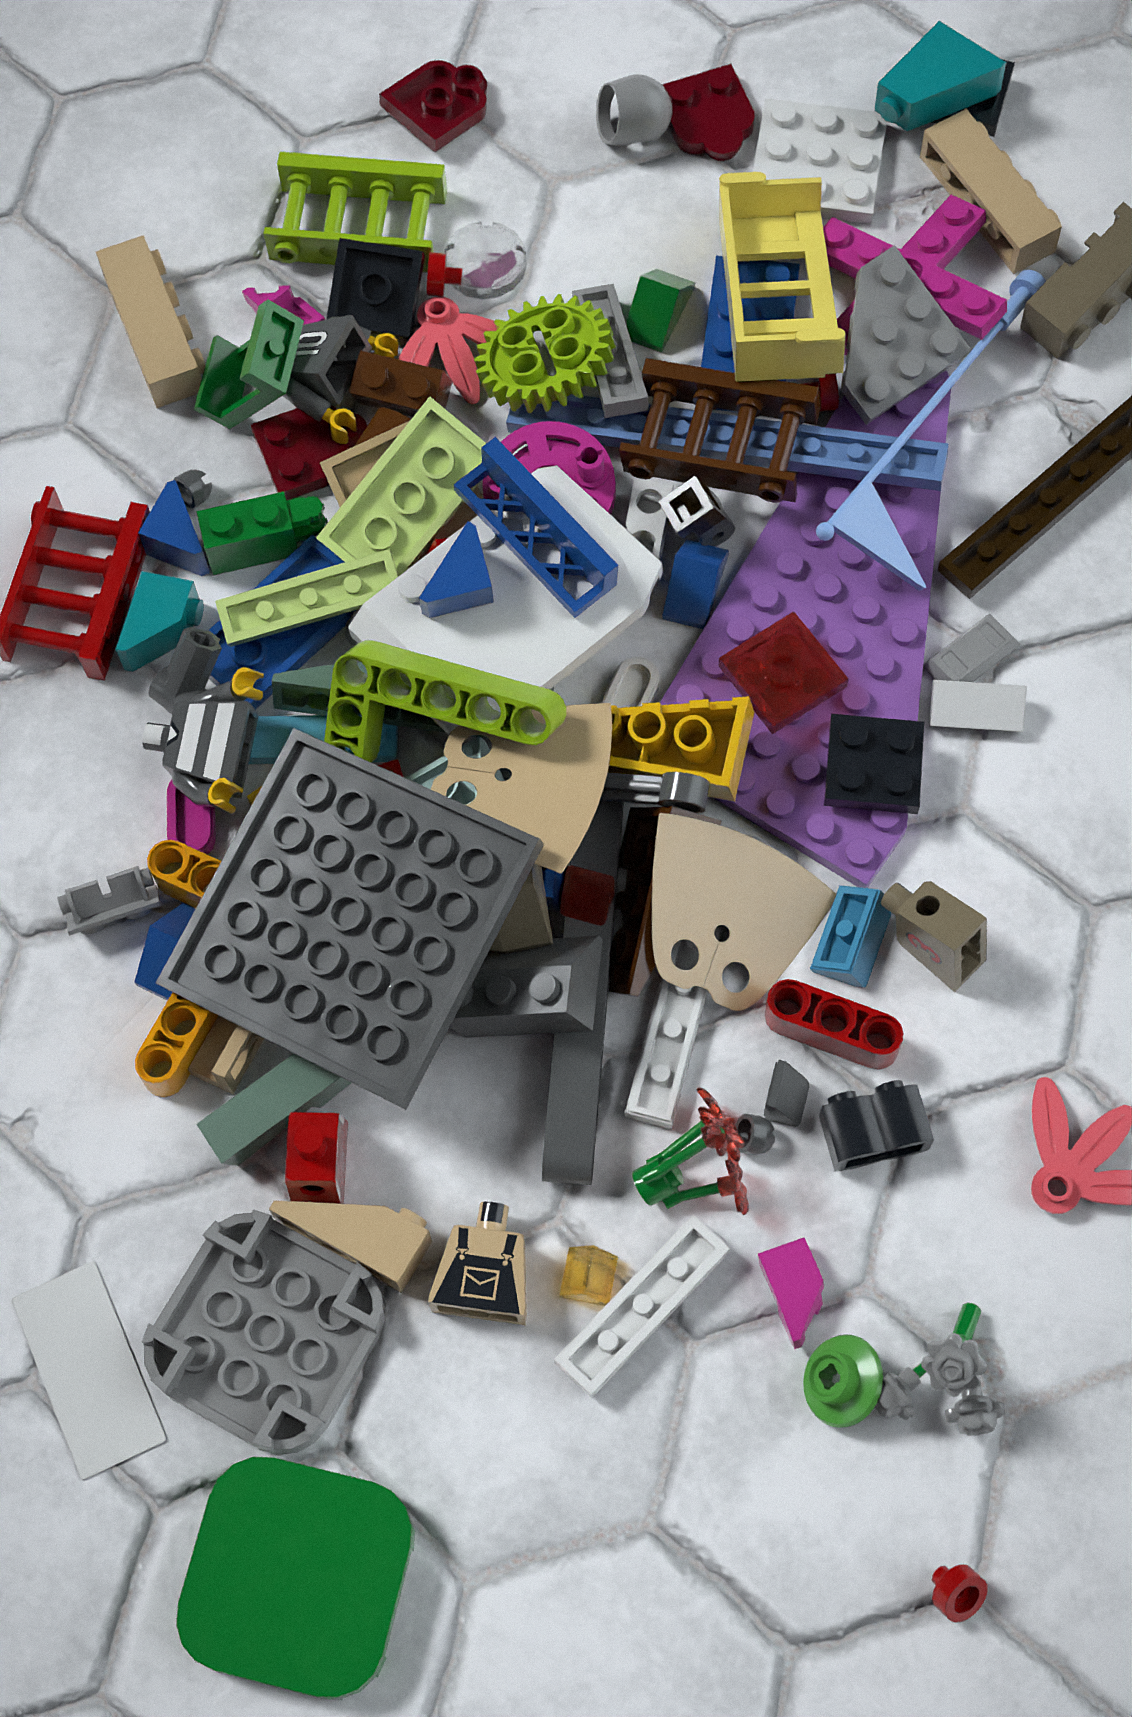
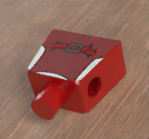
[285,1112,348,1204]

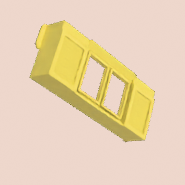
[719,172,845,382]

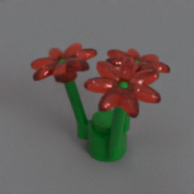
[632,1087,749,1215]

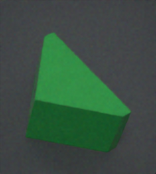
[626,269,695,353]

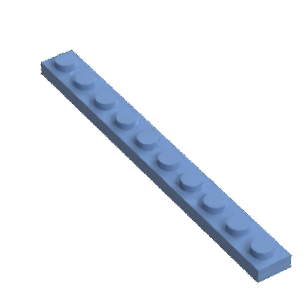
[506,394,949,491]

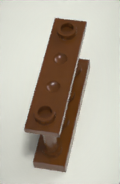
[619,358,820,503]

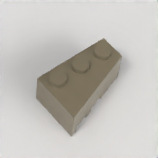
[1020,202,1132,359]

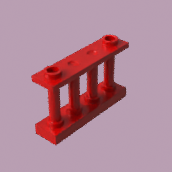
[0,486,150,681]

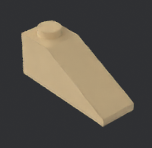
[269,1201,432,1293]

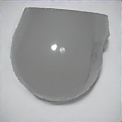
[596,74,672,147]

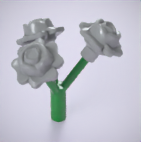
[874,1303,1005,1436]

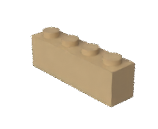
[920,109,1062,274]
[95,235,205,408]

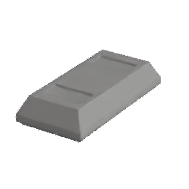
[923,613,1020,682]

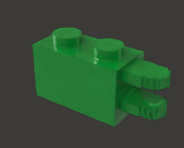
[196,491,328,576]

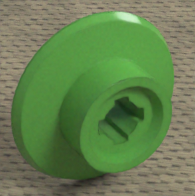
[803,1334,883,1428]

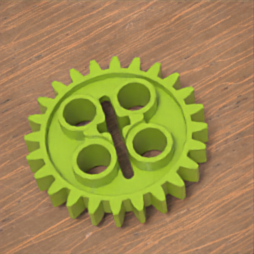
[474,294,616,413]

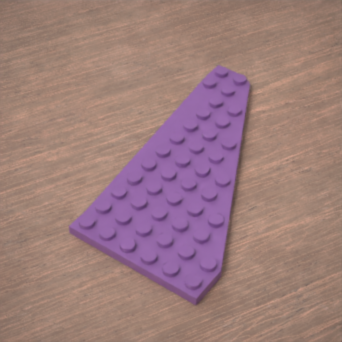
[660,370,951,888]

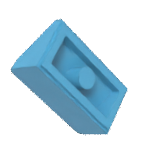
[810,885,892,988]

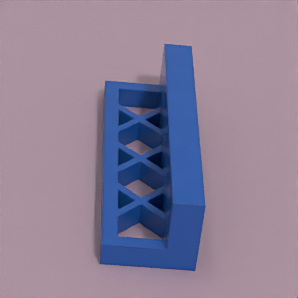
[454,437,619,618]

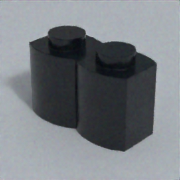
[819,1080,934,1171]

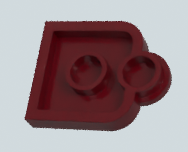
[379,60,487,152]
[662,64,755,161]
[250,406,367,500]

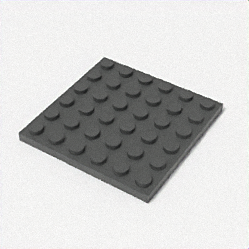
[156,728,544,1110]

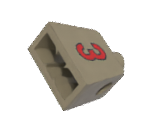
[881,881,987,992]

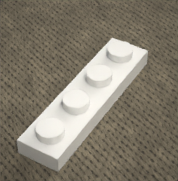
[554,1214,730,1398]

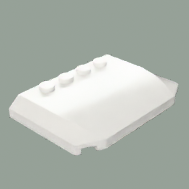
[348,465,663,735]

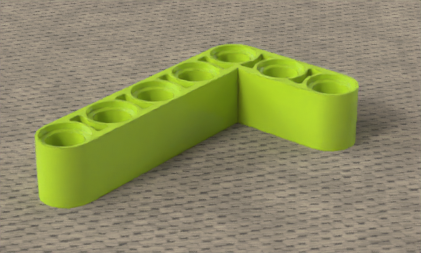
[324,640,567,763]

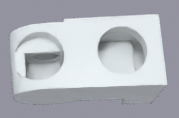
[625,478,674,561]

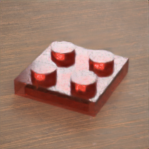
[718,611,849,734]

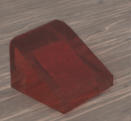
[560,865,615,926]

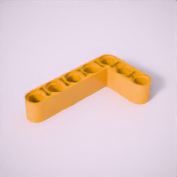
[135,840,221,1097]

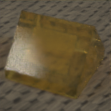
[559,1245,618,1306]

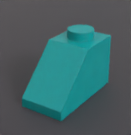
[116,571,204,672]

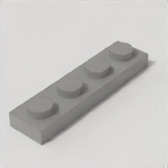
[572,283,649,418]

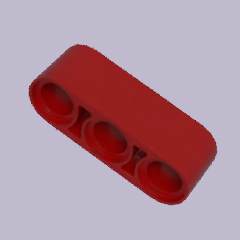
[764,979,904,1070]

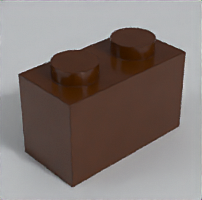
[349,350,452,417]

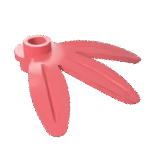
[398,297,497,404]
[1031,1077,1132,1214]

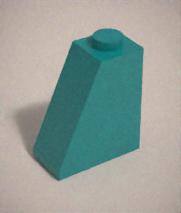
[874,21,1006,132]

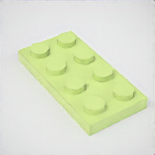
[316,397,486,576]

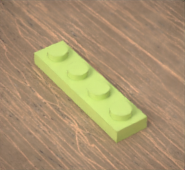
[215,549,399,647]

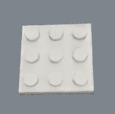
[753,98,887,224]

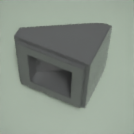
[763,1060,809,1127]

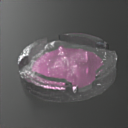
[444,222,527,299]

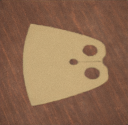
[431,703,612,874]
[652,813,836,1011]

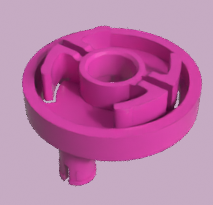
[482,421,616,515]

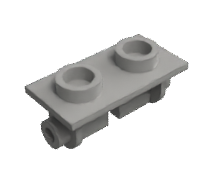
[57,866,161,936]

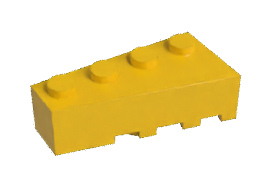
[608,696,754,802]

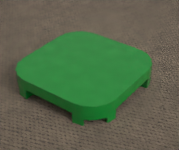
[176,1457,415,1700]

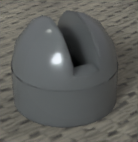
[174,469,212,508]
[734,1114,775,1155]

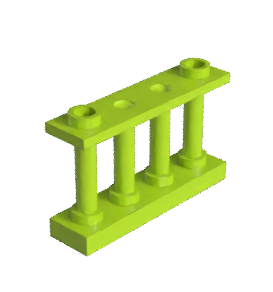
[263,151,447,273]

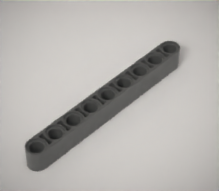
[542,800,624,1185]

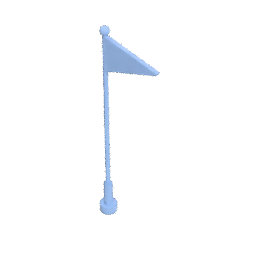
[816,270,1046,591]

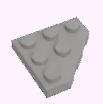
[840,245,972,425]

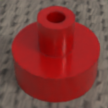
[426,252,463,297]
[802,373,839,412]
[932,1564,988,1623]

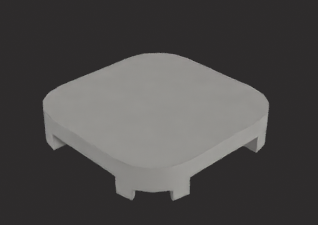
[142,1209,386,1455]

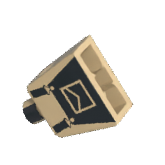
[428,1201,527,1325]

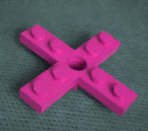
[823,194,1007,356]

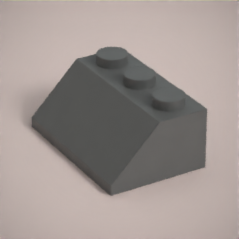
[449,935,603,1038]

